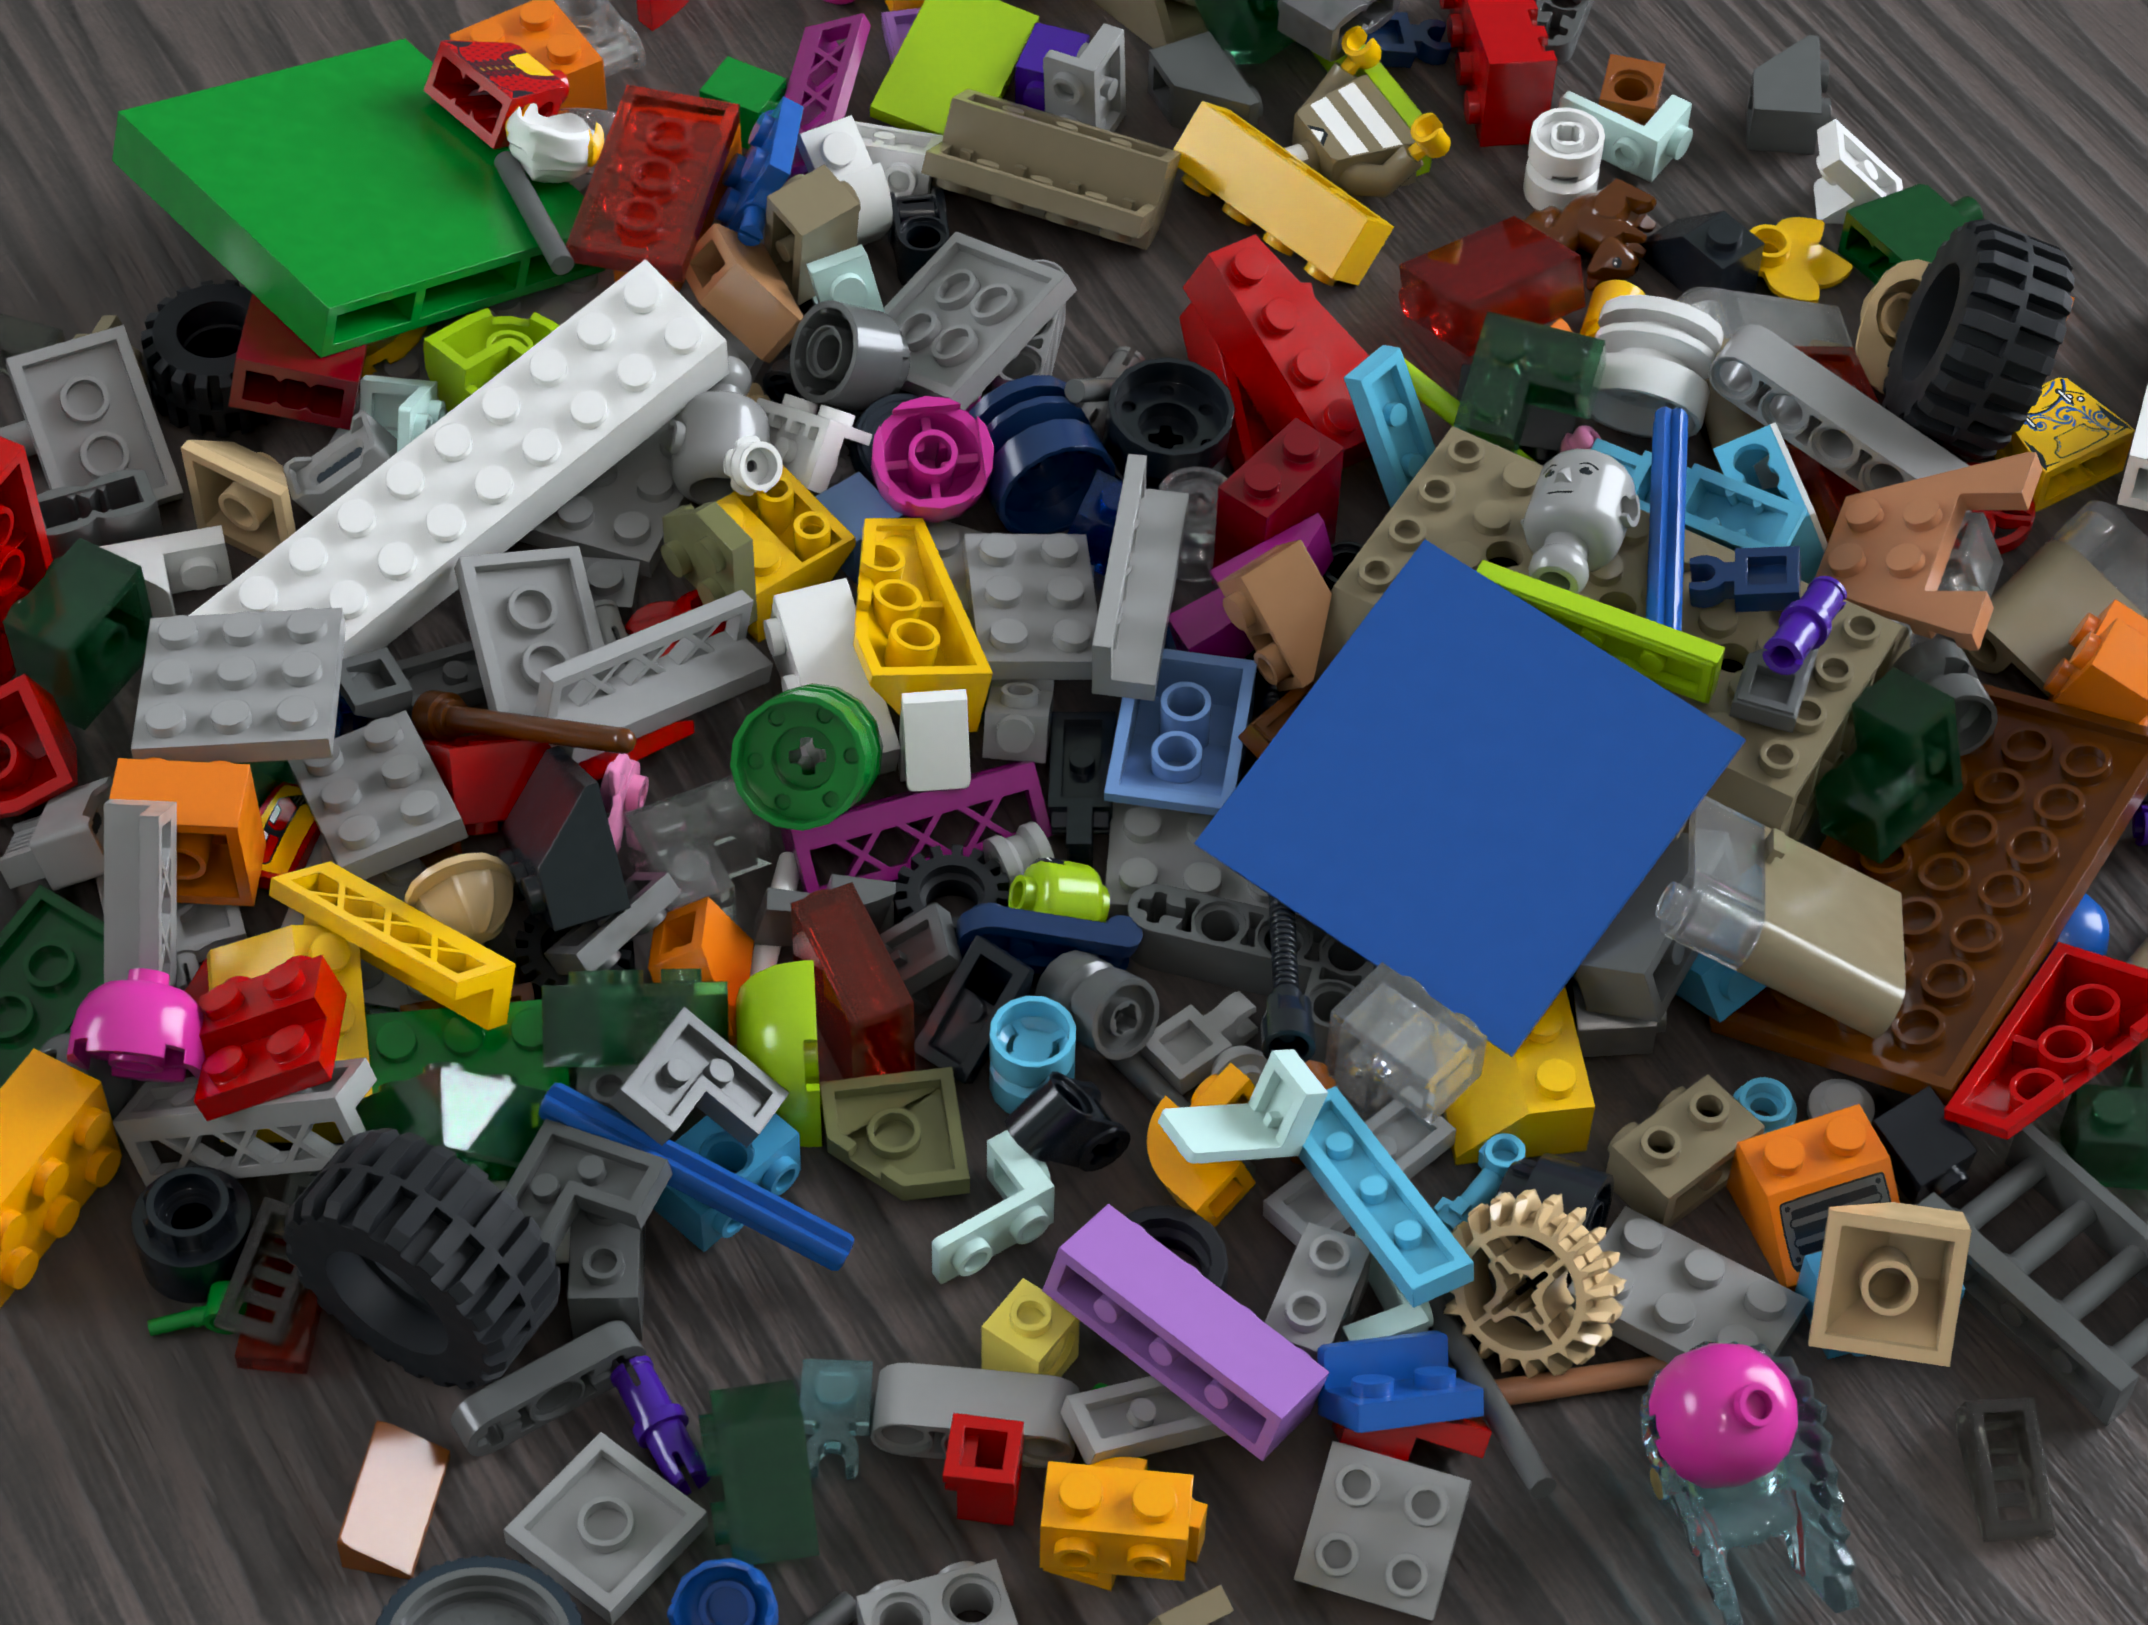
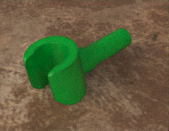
[147,1280,249,1336]

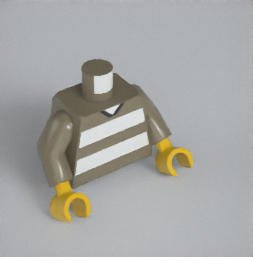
[1284,26,1450,198]

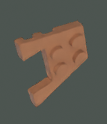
[1815,452,2043,651]

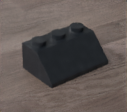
[497,746,631,931]

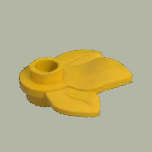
[1750,217,1853,305]

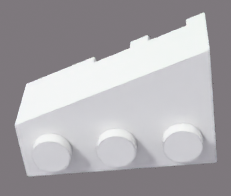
[763,578,901,775]

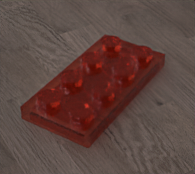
[566,84,740,282]

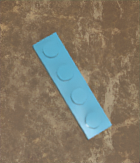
[1298,1086,1474,1308]

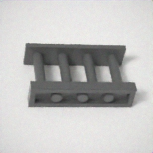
[1917,1123,2148,1426]

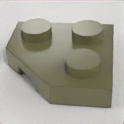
[661,502,758,625]
[819,1067,970,1201]

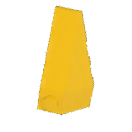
[853,518,993,732]

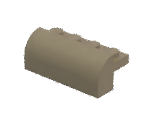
[921,89,1181,250]

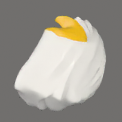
[505,103,605,183]

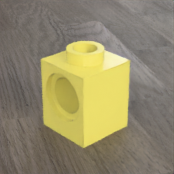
[982,1278,1080,1377]

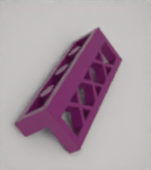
[784,13,871,184]
[779,761,1053,895]

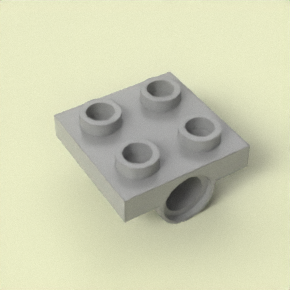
[1293,1441,1472,1622]

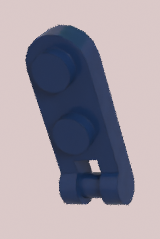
[956,903,1143,974]

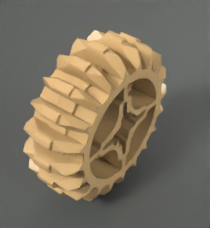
[1443,1189,1626,1378]

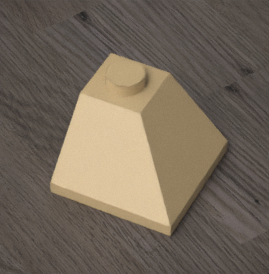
[181,440,296,559]
[1808,1202,1971,1367]

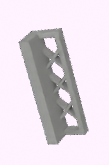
[1092,454,1189,701]
[534,590,773,763]
[104,799,177,1081]
[112,1057,377,1187]

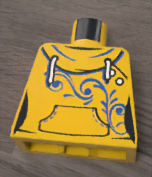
[1994,377,2135,512]

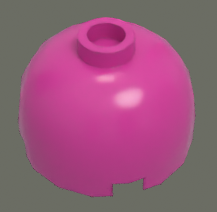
[871,396,994,523]
[67,968,206,1083]
[1649,1343,1798,1489]

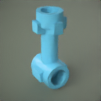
[1433,1133,1525,1233]

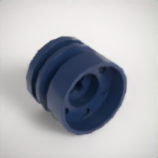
[968,375,1115,534]

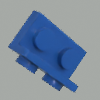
[1317,1330,1484,1433]

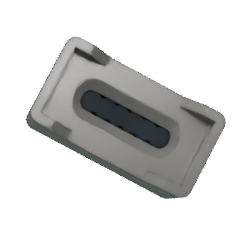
[283,411,397,517]
[0,776,113,891]

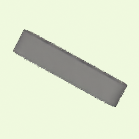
[1708,324,1972,530]

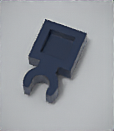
[1365,12,1452,68]
[1689,546,1801,612]

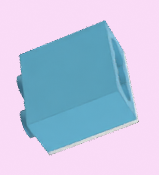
[1713,422,1828,583]

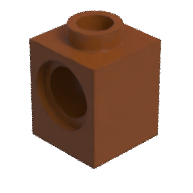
[1598,54,1666,126]

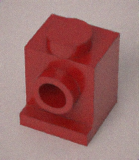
[943,1413,1024,1526]

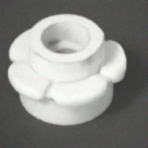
[723,435,783,496]

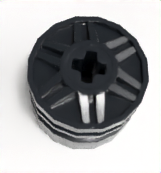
[1102,357,1235,517]

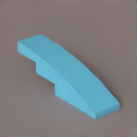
[1591,438,1807,551]

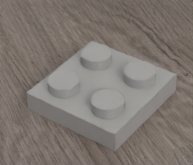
[503,1432,708,1625]

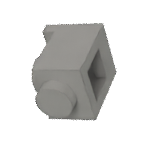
[982,680,1055,763]

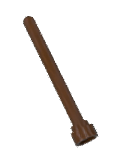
[412,690,636,754]

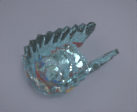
[1639,1341,1860,1625]

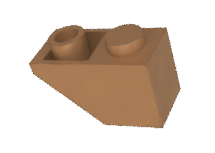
[678,223,804,363]
[1217,539,1332,691]

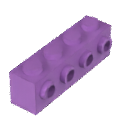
[1042,1204,1329,1461]

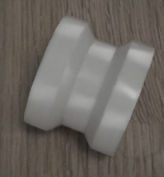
[983,821,1055,890]

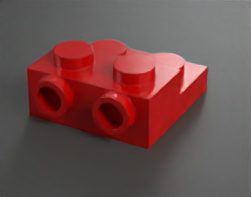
[194,955,347,1122]

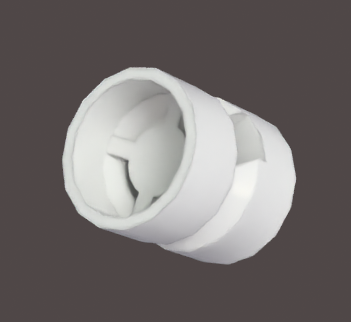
[1523,107,1605,210]

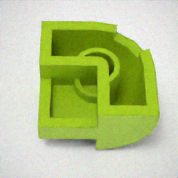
[423,308,559,412]
[736,960,822,1147]

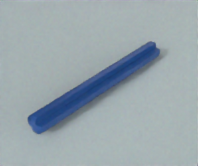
[1646,406,1688,631]
[538,1083,854,1271]

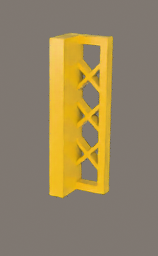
[269,861,516,1030]

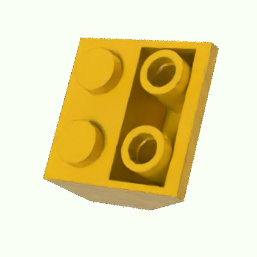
[716,465,856,643]

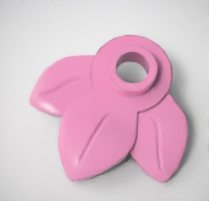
[600,754,649,855]

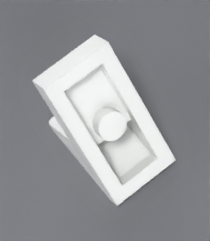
[1814,119,1903,224]
[98,525,233,618]
[898,689,971,792]

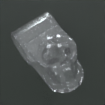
[555,0,646,78]

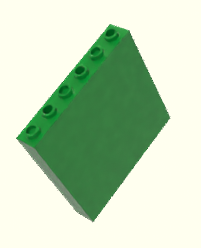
[112,39,615,358]

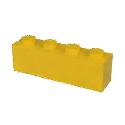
[1173,101,1394,286]

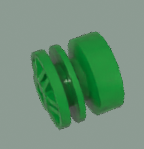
[730,683,883,831]

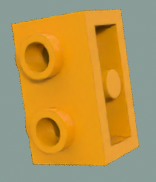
[1040,1461,1194,1581]

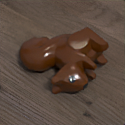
[1518,178,1657,291]

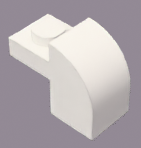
[797,115,893,246]

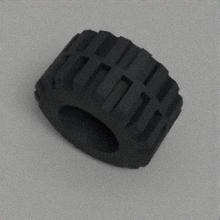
[141,279,276,437]

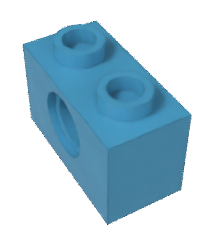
[653,1113,801,1252]

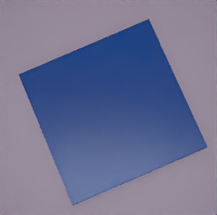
[1194,539,1746,1057]

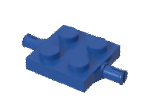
[714,96,804,246]

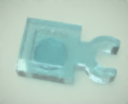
[799,1359,873,1479]

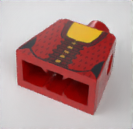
[423,40,569,149]

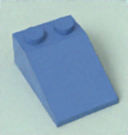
[1104,649,1257,816]

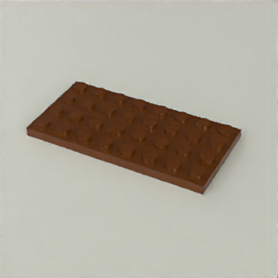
[1709,684,2148,1106]

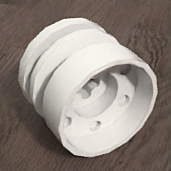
[1578,295,1724,439]

